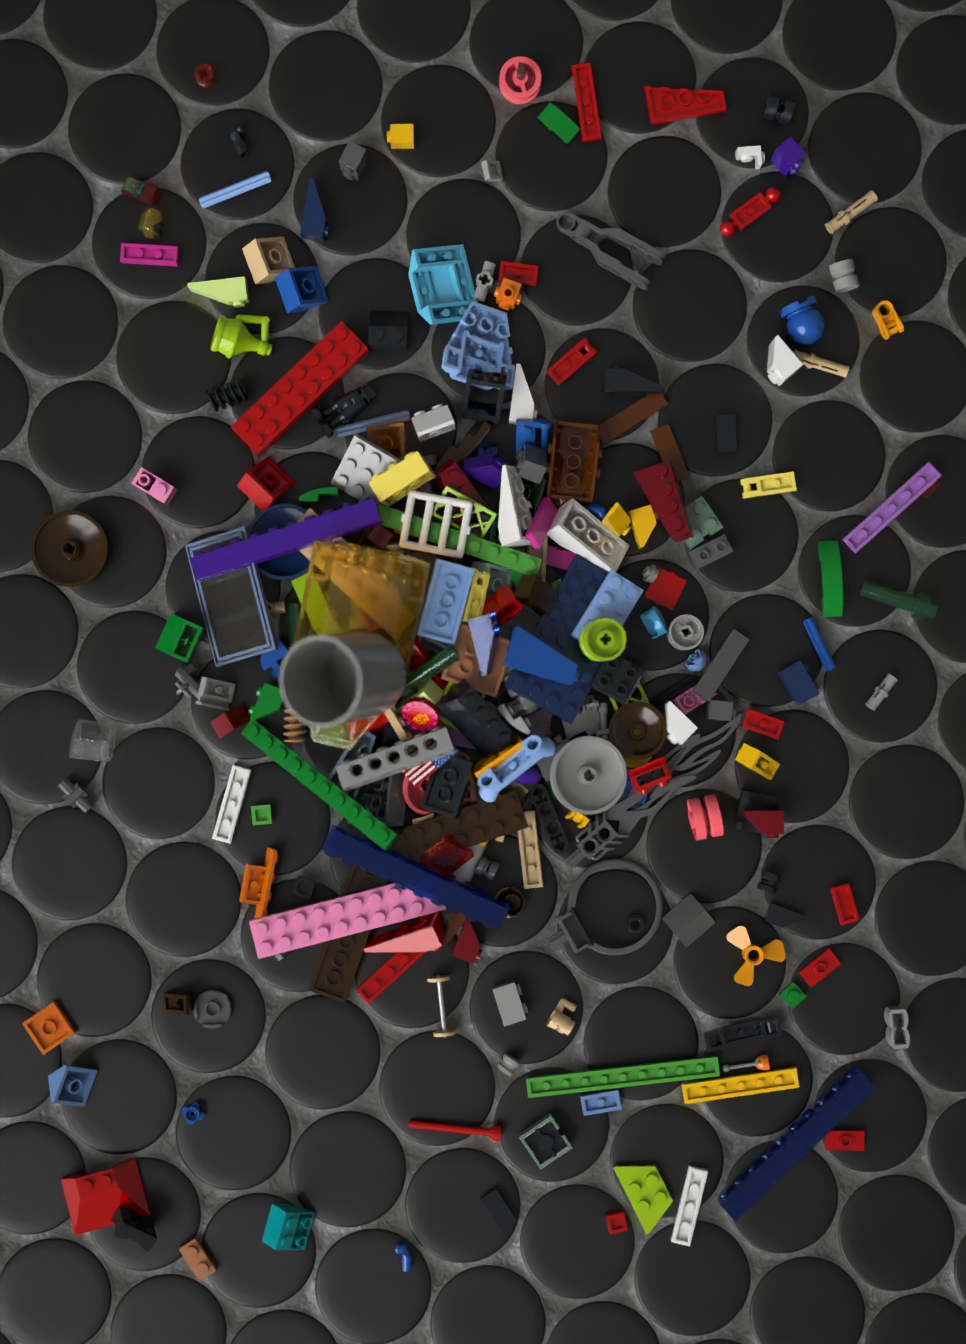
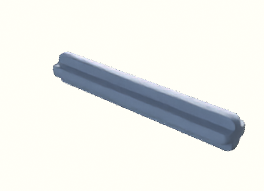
[336,410,411,438]

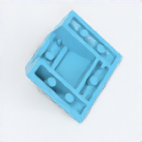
[408,244,478,325]

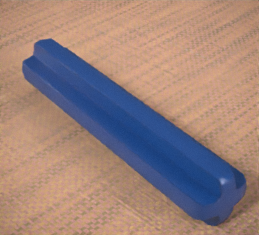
[803,617,836,671]

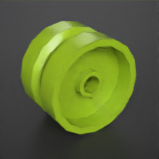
[578,618,627,662]

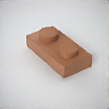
[179,1237,217,1281]

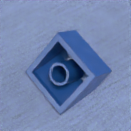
[275,266,329,313]

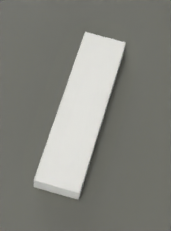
[212,764,252,844]
[671,1165,708,1246]

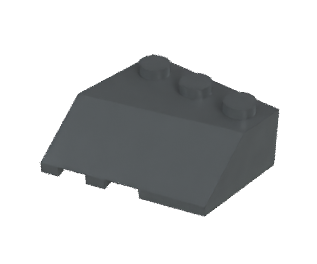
[347,765,406,827]

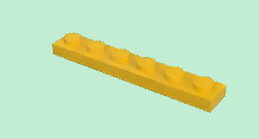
[681,1067,799,1104]

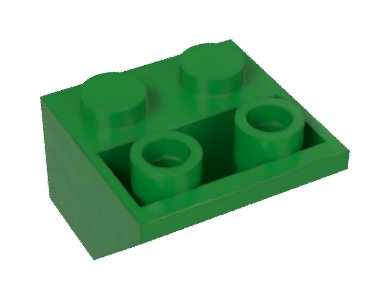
[155,613,206,664]
[249,683,285,720]

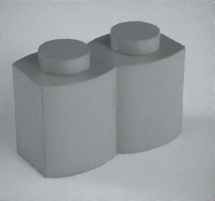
[884,1005,910,1049]

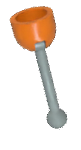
[722,1054,770,1072]

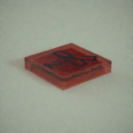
[419,836,474,877]

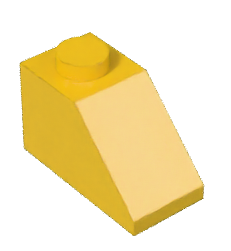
[627,505,658,550]
[735,743,780,781]

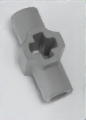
[473,261,496,302]

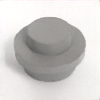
[642,564,659,583]

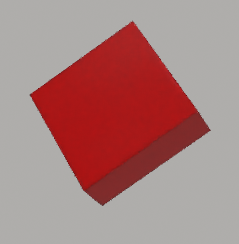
[605,1210,628,1235]

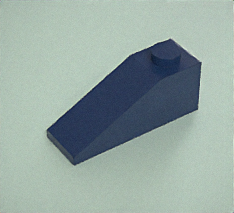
[300,178,330,242]

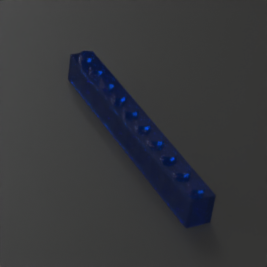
[321,825,509,930]
[717,1067,876,1221]

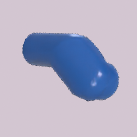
[584,503,607,519]
[395,1242,412,1272]

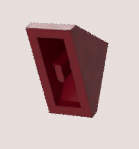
[210,703,251,739]

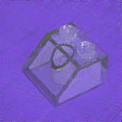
[69,719,116,762]

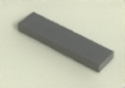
[692,629,750,702]

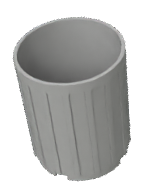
[280,632,406,727]

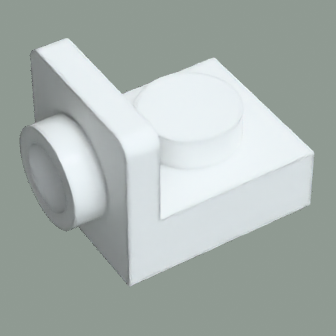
[735,145,765,169]

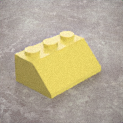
[368,451,437,507]

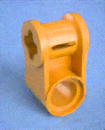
[872,301,904,340]

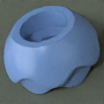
[685,649,707,672]

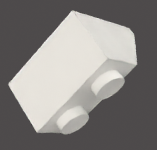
[767,335,803,386]
[411,404,455,442]
[664,701,698,745]

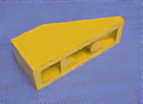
[602,502,632,537]

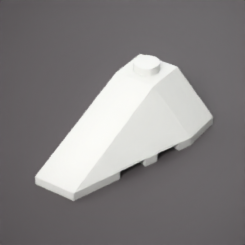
[498,465,533,548]

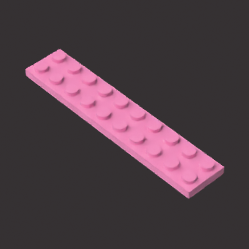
[249,871,446,959]

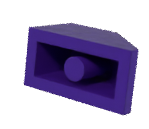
[462,454,507,490]

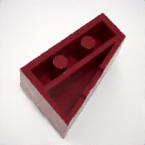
[435,458,488,530]

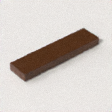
[600,394,668,446]

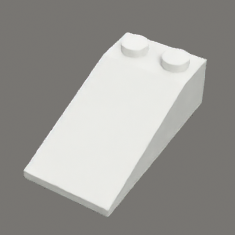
[547,498,629,572]

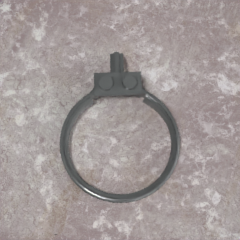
[546,859,663,955]

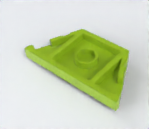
[613,1165,673,1234]

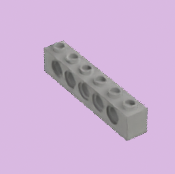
[336,727,455,792]

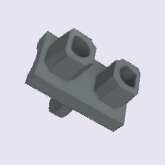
[175,664,202,699]

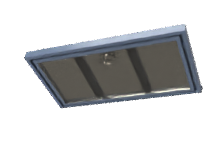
[185,526,278,667]

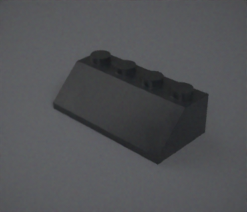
[435,679,517,756]

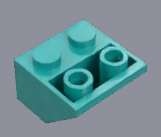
[262,1204,315,1250]

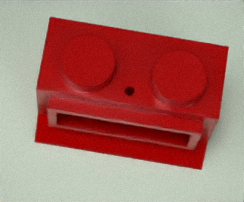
[627,756,672,795]

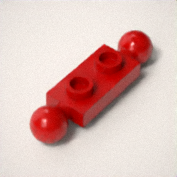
[720,187,781,236]

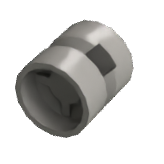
[829,259,860,293]

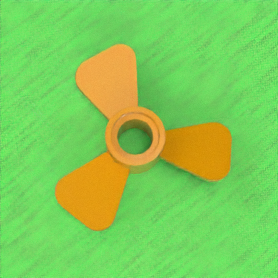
[726,926,786,986]

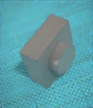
[481,160,503,182]

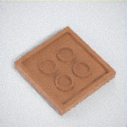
[441,623,509,697]

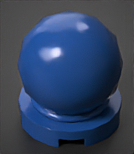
[779,295,825,345]

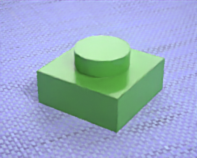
[251,804,273,825]

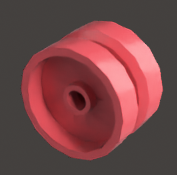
[687,794,723,841]

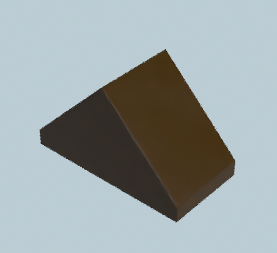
[163,991,194,1015]

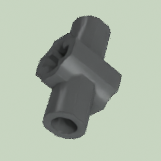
[58,778,94,813]

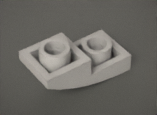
[497,703,533,734]

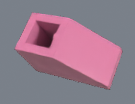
[131,467,177,506]

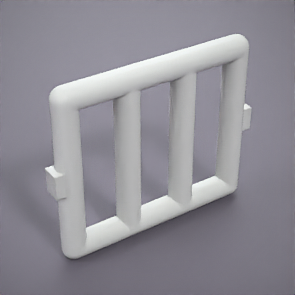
[399,490,473,559]

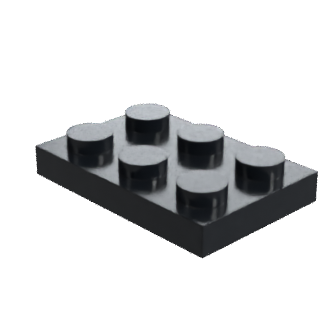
[420,755,475,819]

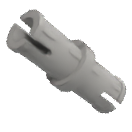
[865,673,898,711]

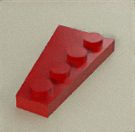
[644,86,727,125]

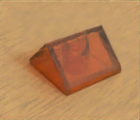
[367,422,406,461]

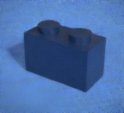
[778,660,819,705]

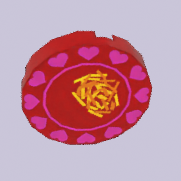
[401,697,440,732]

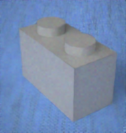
[492,980,528,1026]

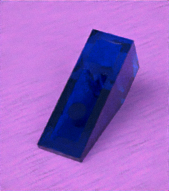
[467,612,500,676]

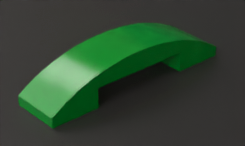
[818,540,843,618]

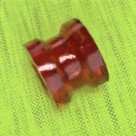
[194,64,215,88]

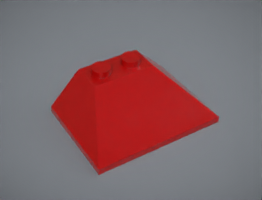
[61,1158,150,1235]

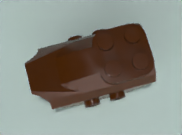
[545,421,603,509]

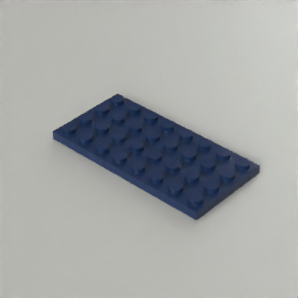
[504,554,640,724]

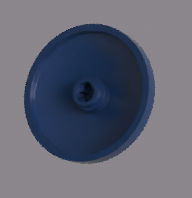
[248,504,315,581]

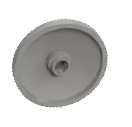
[550,736,627,814]

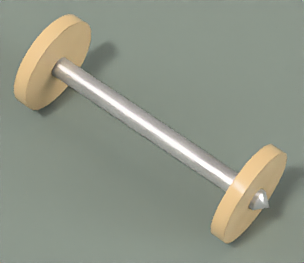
[427,974,456,1038]

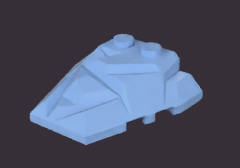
[441,301,516,390]

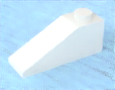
[509,364,537,424]

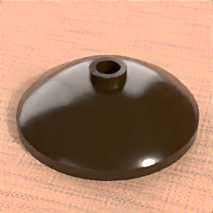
[609,702,667,760]

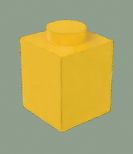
[387,124,414,149]

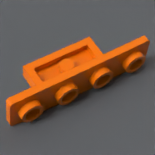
[239,847,278,919]

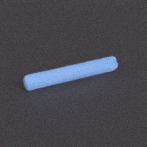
[199,171,271,208]

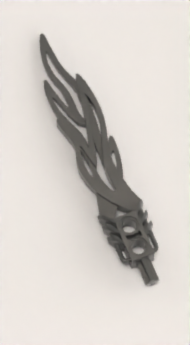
[564,714,742,869]

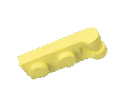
[740,471,797,499]
[461,568,490,625]

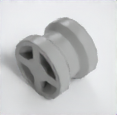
[496,1053,521,1077]

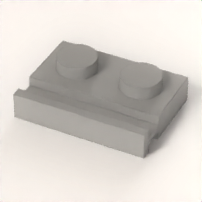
[196,676,236,711]

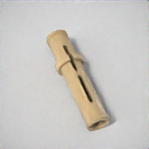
[825,190,878,234]
[793,350,849,378]

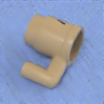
[546,998,577,1035]

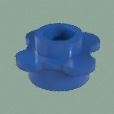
[182,1102,204,1125]

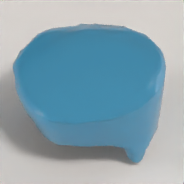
[640,606,667,639]

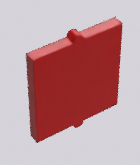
[644,567,687,611]

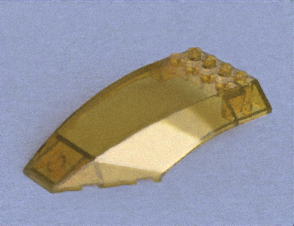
[292,539,431,750]

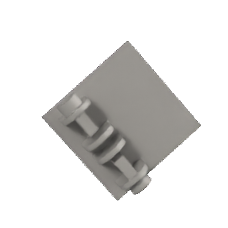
[561,695,600,741]

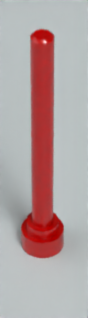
[408,1120,501,1141]

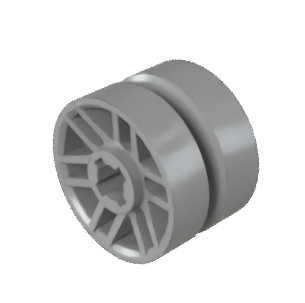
[667,614,704,650]

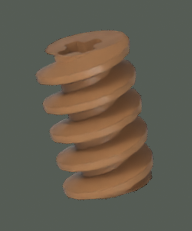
[283,703,308,742]

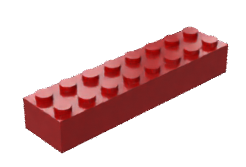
[231,321,370,458]

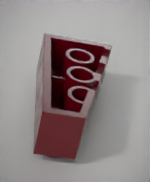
[633,460,694,543]

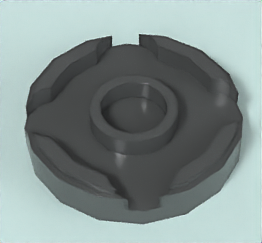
[193,989,232,1029]

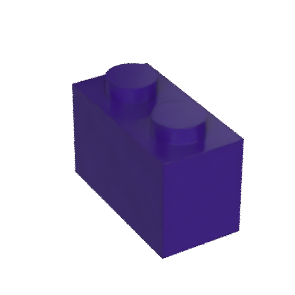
[770,137,806,177]

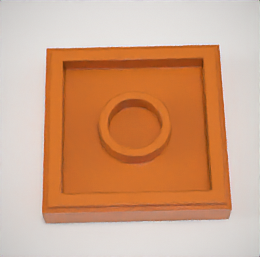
[22,1001,76,1055]

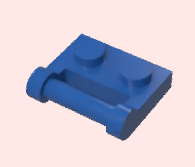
[516,419,551,459]

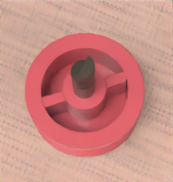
[499,56,542,104]

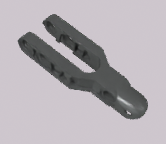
[556,212,666,290]

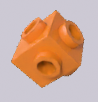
[494,278,523,310]

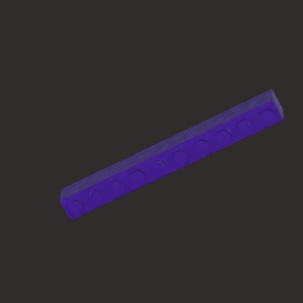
[189,497,383,582]

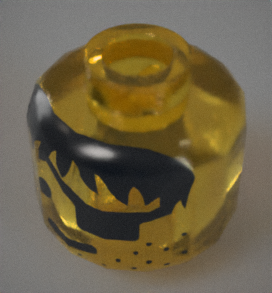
[138,208,165,239]

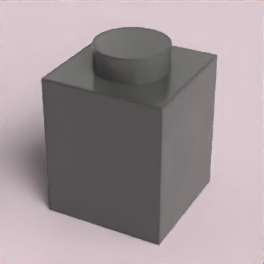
[706,700,736,721]

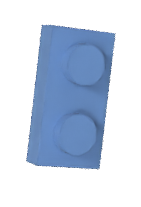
[580,1089,622,1116]

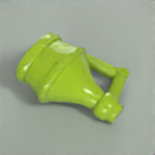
[210,315,272,359]

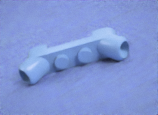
[478,735,556,802]

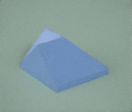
[48,1065,98,1107]

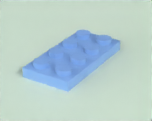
[416,559,475,645]
[571,570,644,642]

